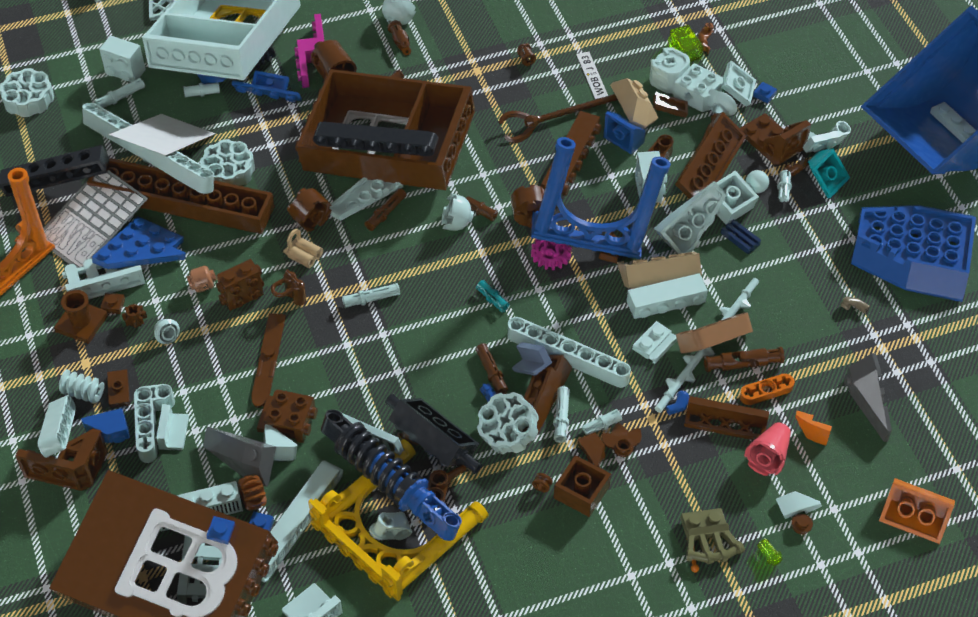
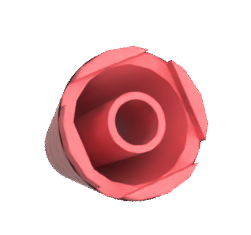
[744,422,791,476]

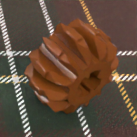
[238,474,267,511]

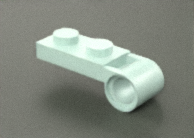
[803,121,851,153]

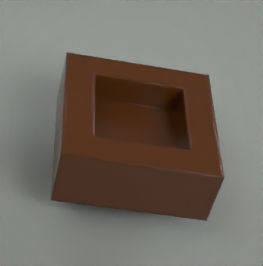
[101,293,125,314]

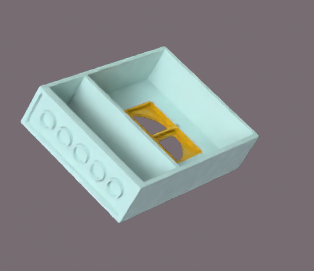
[142,0,301,80]

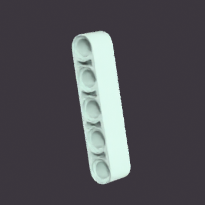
[38,395,76,458]

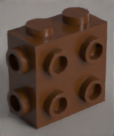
[216,259,264,311]

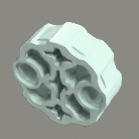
[0,68,54,117]
[200,139,255,186]
[477,392,539,454]

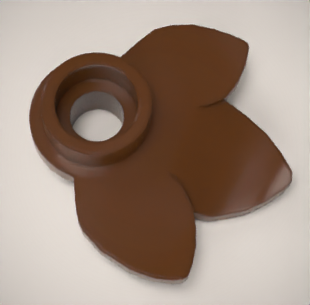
[602,422,642,457]

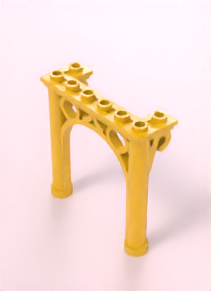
[308,439,488,601]

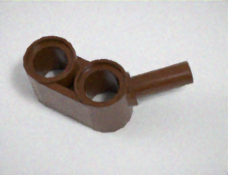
[427,465,467,508]

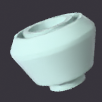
[154,319,180,344]

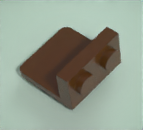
[264,390,318,443]

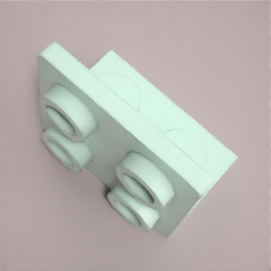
[282,583,343,617]

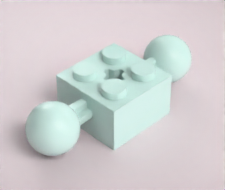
[708,170,769,227]

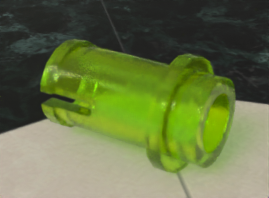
[757,538,783,566]

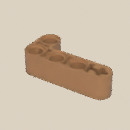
[676,312,753,354]

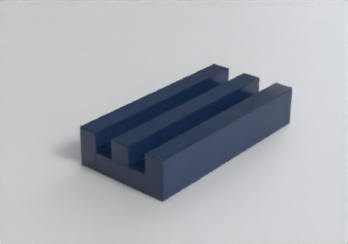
[721,219,761,254]

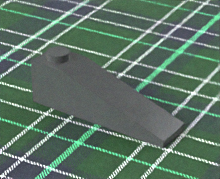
[844,353,892,442]
[203,427,276,487]

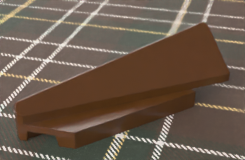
[523,355,572,441]

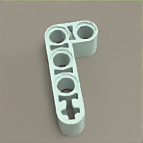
[134,384,175,463]

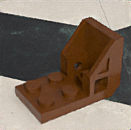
[740,113,811,165]
[15,429,108,491]

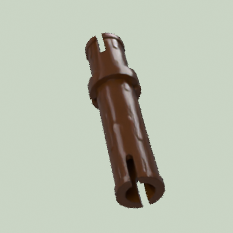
[365,188,407,231]
[475,343,508,394]

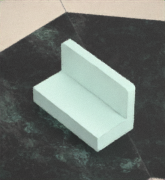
[156,404,189,450]

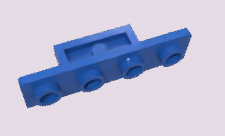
[232,71,302,102]

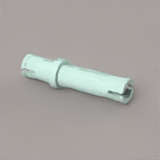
[94,78,145,108]
[342,283,400,308]
[553,386,570,443]

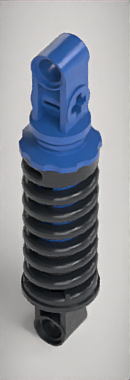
[321,409,462,541]

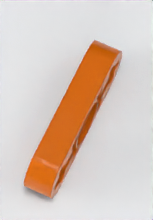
[740,374,795,405]

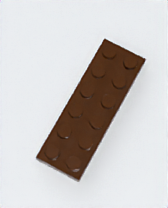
[675,112,746,199]

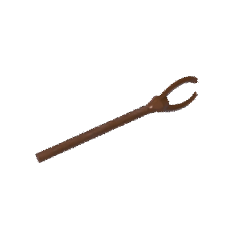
[498,94,618,143]

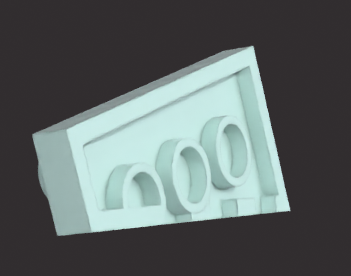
[330,177,403,221]

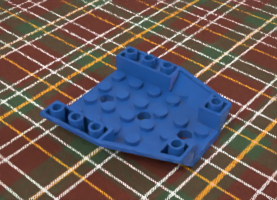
[851,205,976,302]

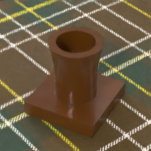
[54,290,109,344]

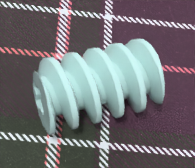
[59,369,104,404]

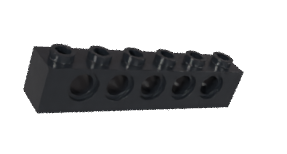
[0,145,110,197]

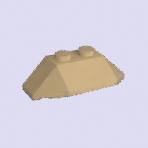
[610,78,658,129]

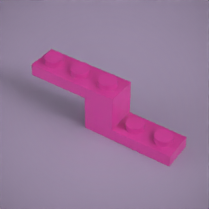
[294,14,324,88]

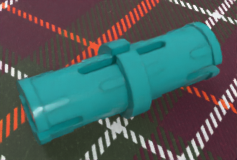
[476,280,510,313]

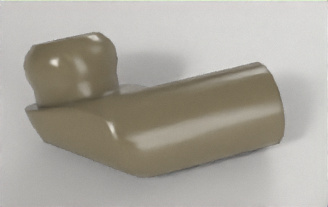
[840,296,870,314]

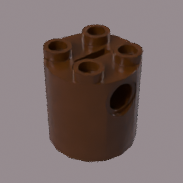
[311,40,357,79]

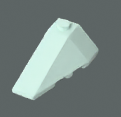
[654,181,727,254]

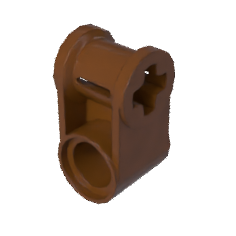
[647,134,674,160]

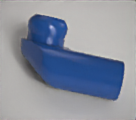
[666,391,689,416]

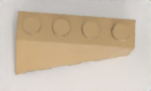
[617,252,702,289]

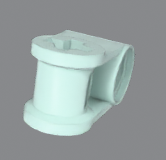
[369,512,412,540]

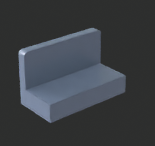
[512,342,552,376]

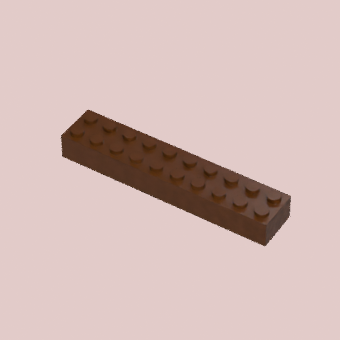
[87,158,274,234]

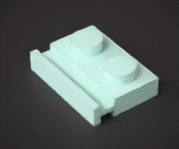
[632,321,677,364]

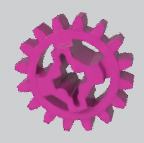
[531,239,572,270]

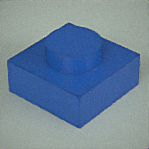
[753,82,777,104]
[249,512,274,531]
[206,516,235,545]

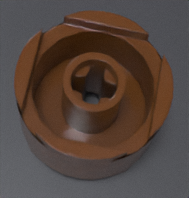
[510,185,545,228]
[287,188,332,231]

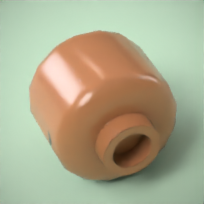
[187,266,217,293]

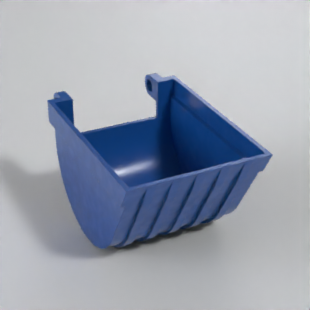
[861,5,978,175]

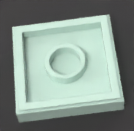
[721,61,756,107]

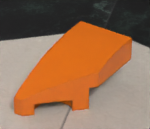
[795,411,832,446]

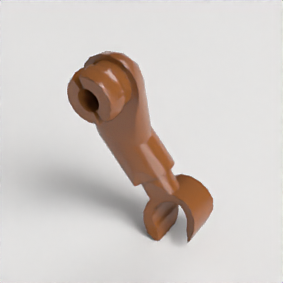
[698,23,714,55]

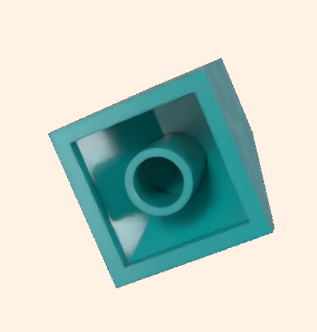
[808,148,850,199]

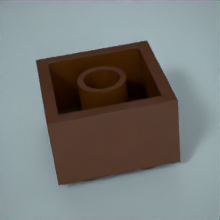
[554,455,611,517]

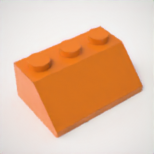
[879,478,955,544]

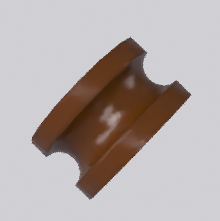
[532,473,553,492]

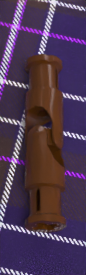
[704,346,785,372]

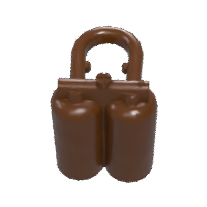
[271,269,306,306]

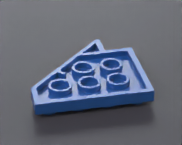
[92,216,186,270]

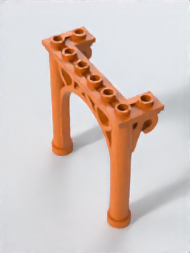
[0,168,55,296]

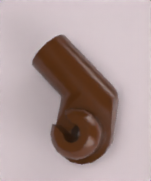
[784,158,809,176]

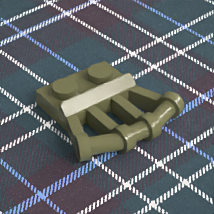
[680,508,745,564]

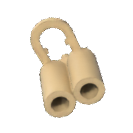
[283,229,323,268]

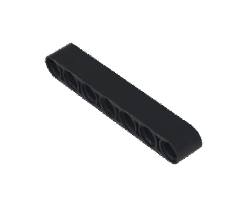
[313,122,439,156]

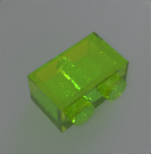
[668,25,703,62]

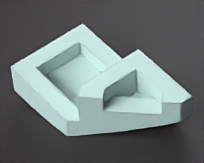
[776,491,822,519]

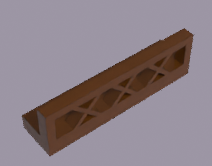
[684,396,769,440]

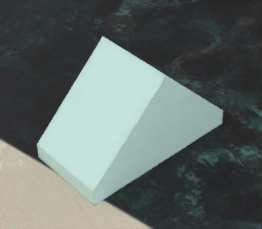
[263,424,297,461]

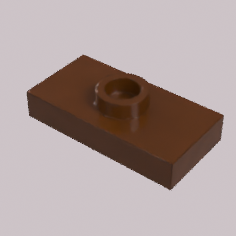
[653,92,688,118]
[107,369,130,408]

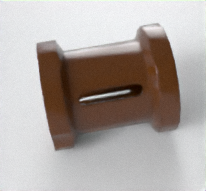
[517,43,537,66]

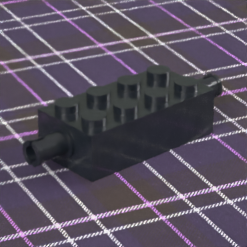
[385,394,482,474]

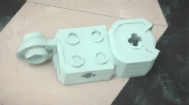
[649,47,737,117]

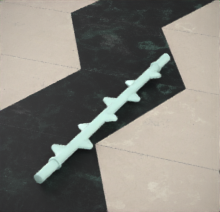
[655,278,759,413]

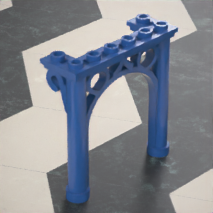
[531,137,671,259]

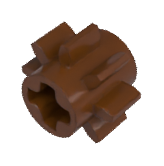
[122,304,147,328]

